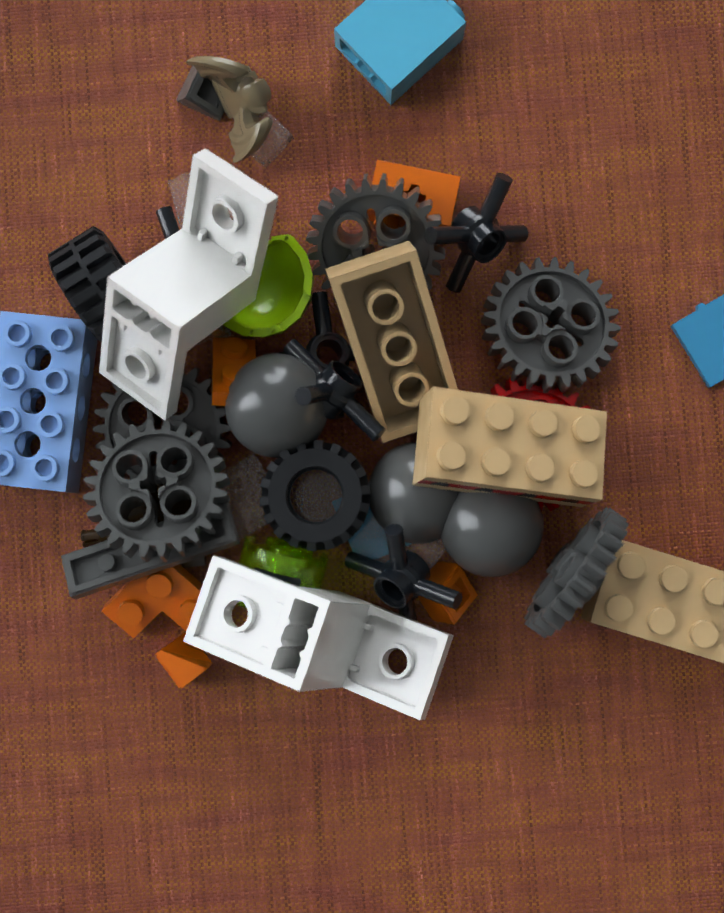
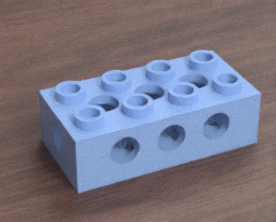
[0,311,97,493]

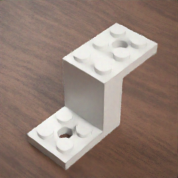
[99,148,279,421]
[183,555,454,720]

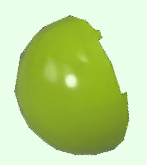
[223,234,314,338]

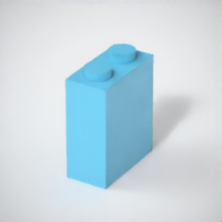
[334,0,466,105]

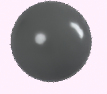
[225,353,328,458]
[369,442,459,544]
[441,492,544,577]

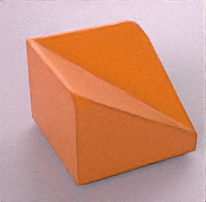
[418,562,478,625]
[156,632,213,689]

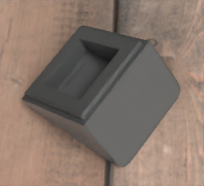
[176,66,225,121]

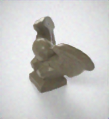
[186,56,273,163]

